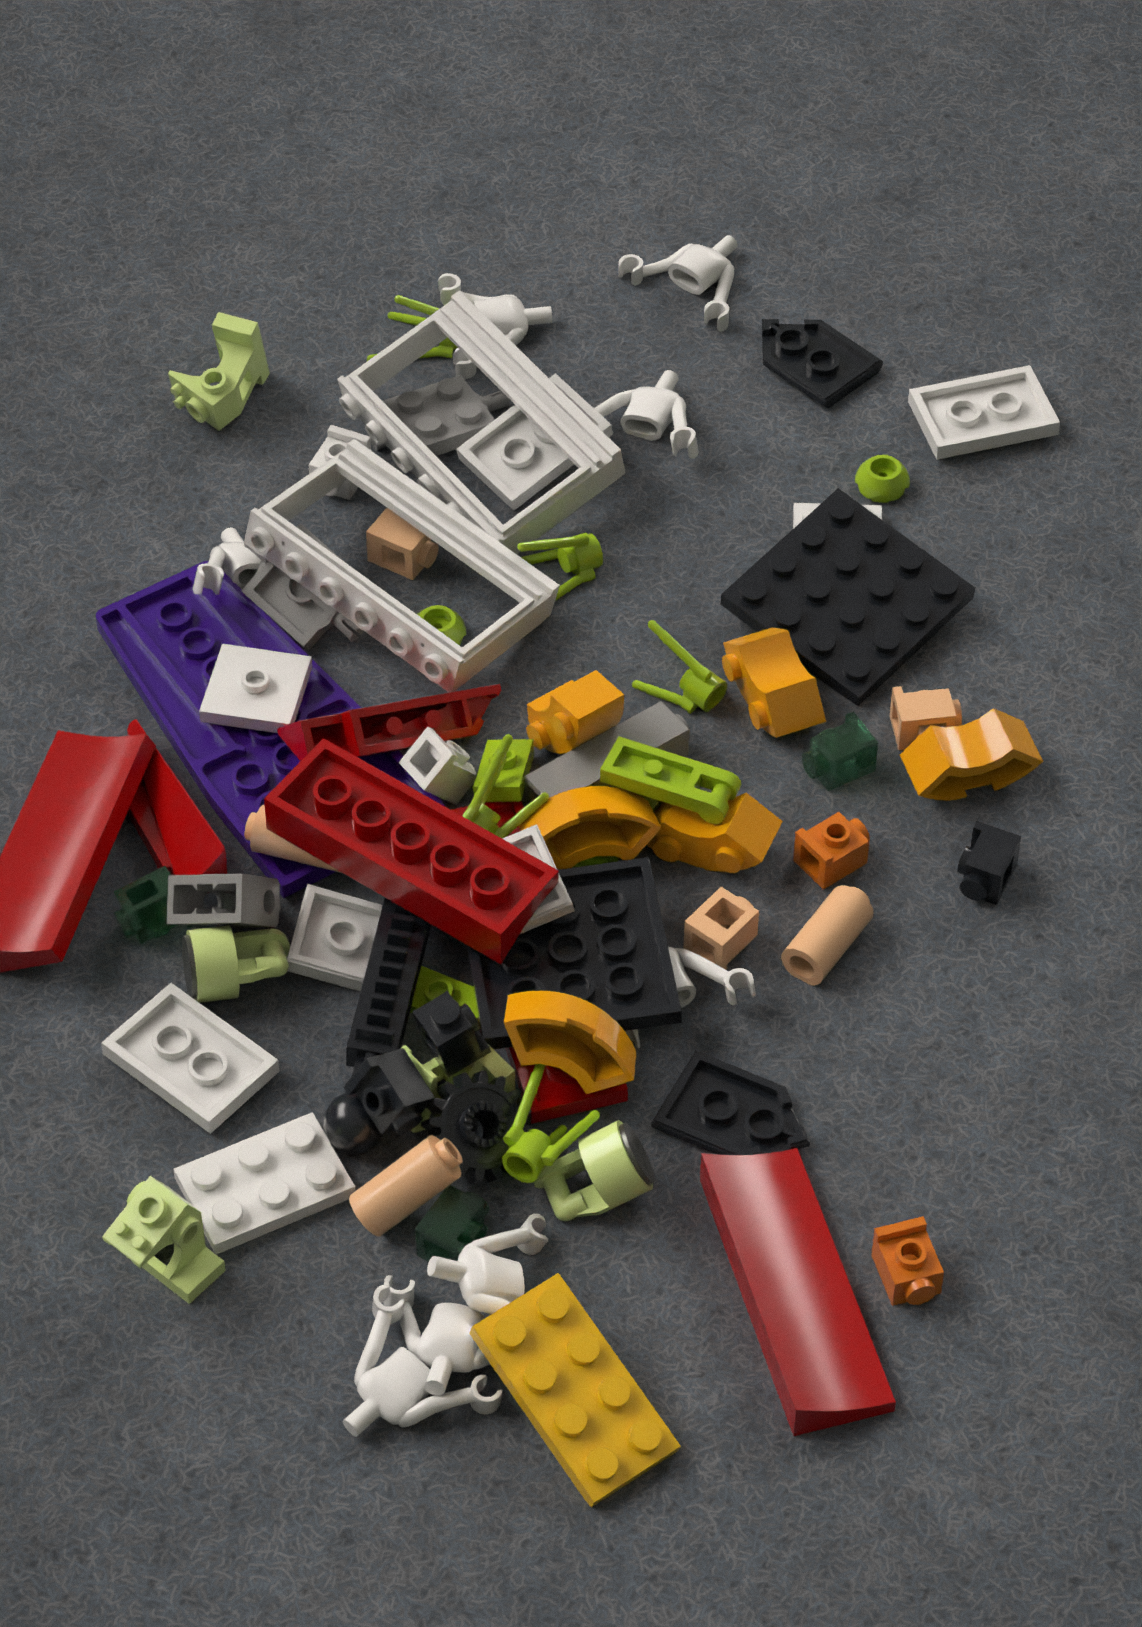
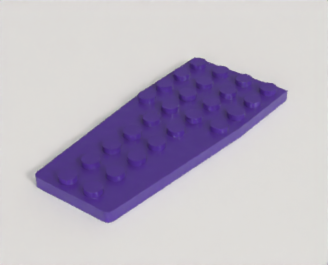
[96,561,445,898]

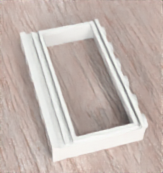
[337,290,625,554]
[244,439,560,692]

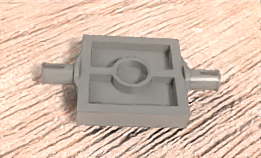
[371,375,510,456]
[241,523,364,650]

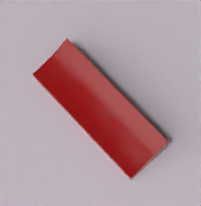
[0,730,156,973]
[264,738,559,964]
[700,1148,896,1436]

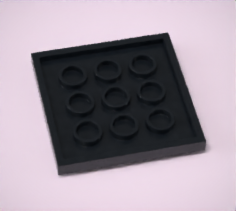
[720,488,976,706]
[467,857,682,1049]

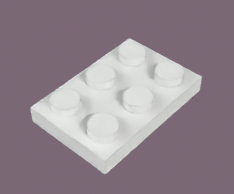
[908,365,1060,460]
[456,373,613,511]
[101,983,280,1134]
[174,1112,355,1254]

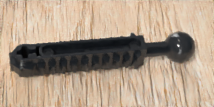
[323,898,432,1155]

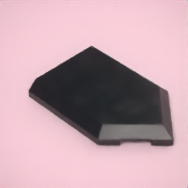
[762,319,883,408]
[651,1050,810,1155]

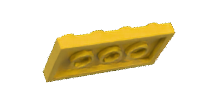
[469,1273,681,1508]

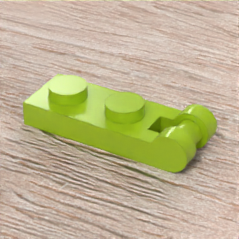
[600,736,742,824]

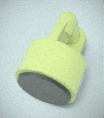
[182,925,290,1003]
[533,1120,655,1221]

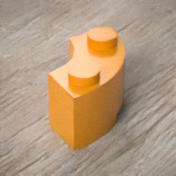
[722,627,826,738]
[526,670,624,754]
[900,708,1044,801]
[519,786,661,870]
[647,793,783,873]
[504,991,637,1094]

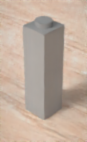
[525,701,690,805]

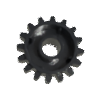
[421,1070,534,1184]

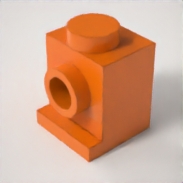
[793,812,870,890]
[871,1216,944,1306]

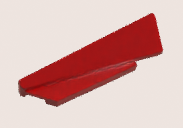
[277,684,501,761]
[127,719,227,893]

